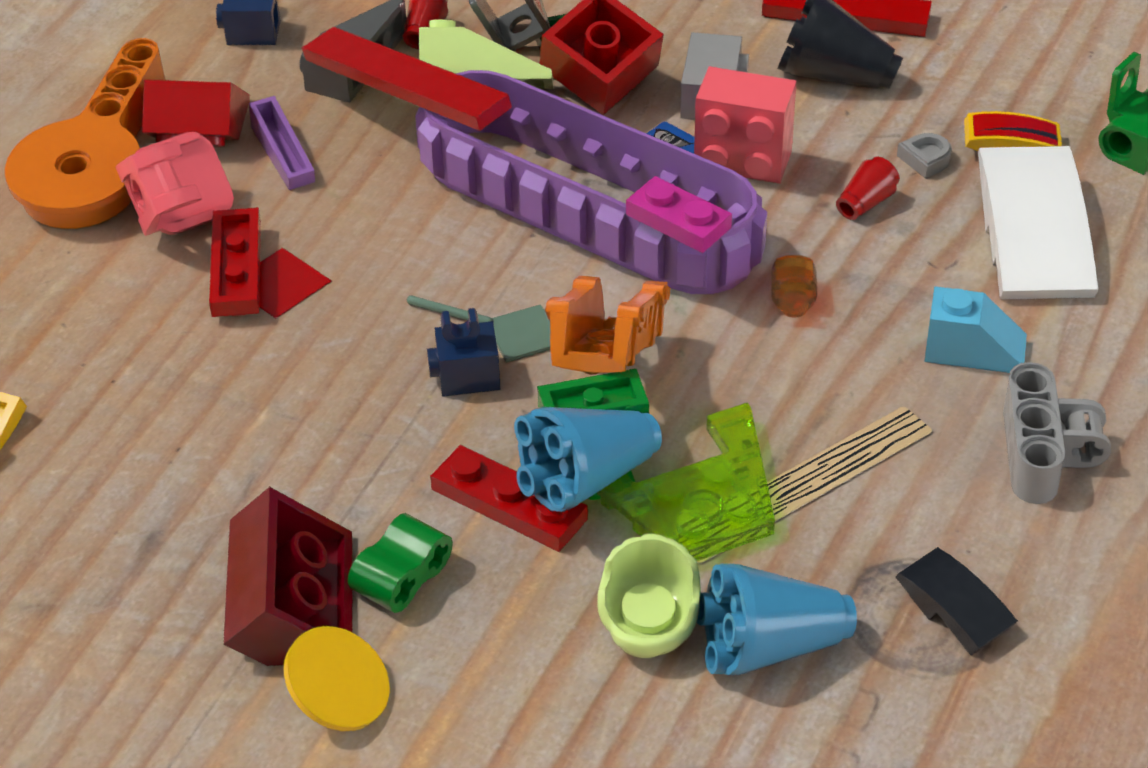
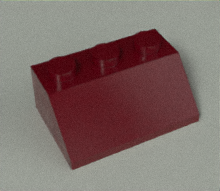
[223,487,353,666]

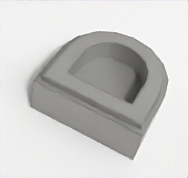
[897,133,952,179]

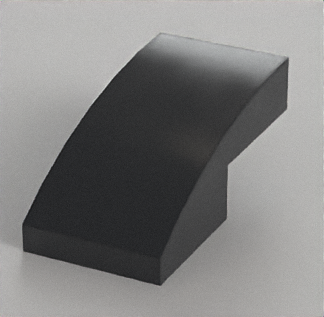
[896,547,1018,656]

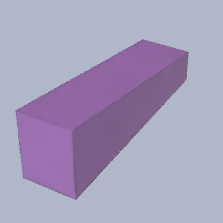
[249,96,315,190]

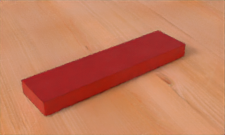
[762,0,932,37]

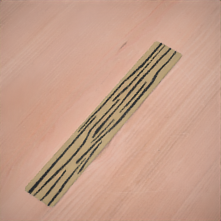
[672,407,932,563]

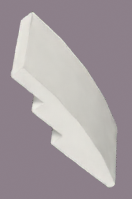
[978,146,1099,299]

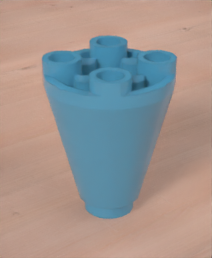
[514,407,662,512]
[697,563,857,675]

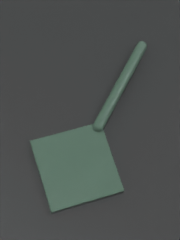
[407,295,550,363]

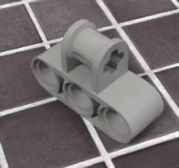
[1003,362,1111,504]

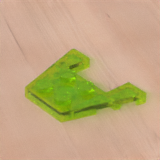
[597,402,775,561]

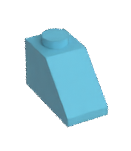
[924,286,1027,373]

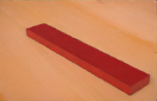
[302,26,512,131]

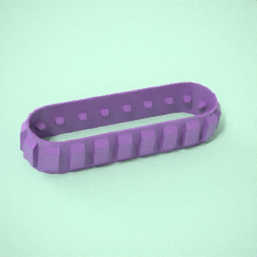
[415,70,767,294]

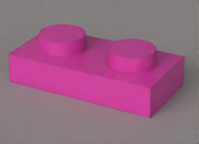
[626,176,732,253]

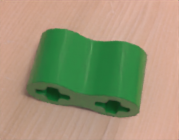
[348,513,453,613]

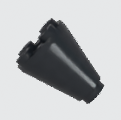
[777,0,903,89]

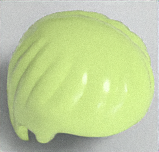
[597,534,701,658]

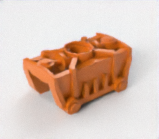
[545,276,670,375]

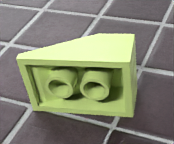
[419,19,554,89]

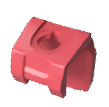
[116,132,234,236]

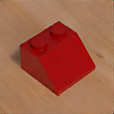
[142,80,250,147]

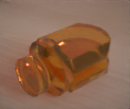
[771,255,817,318]

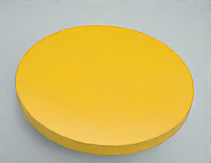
[284,626,390,731]

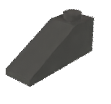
[299,0,406,103]

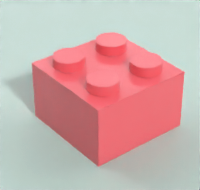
[694,66,797,184]

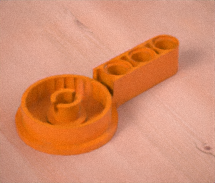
[5,38,165,229]

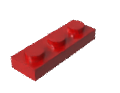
[209,207,261,317]
[430,445,588,552]

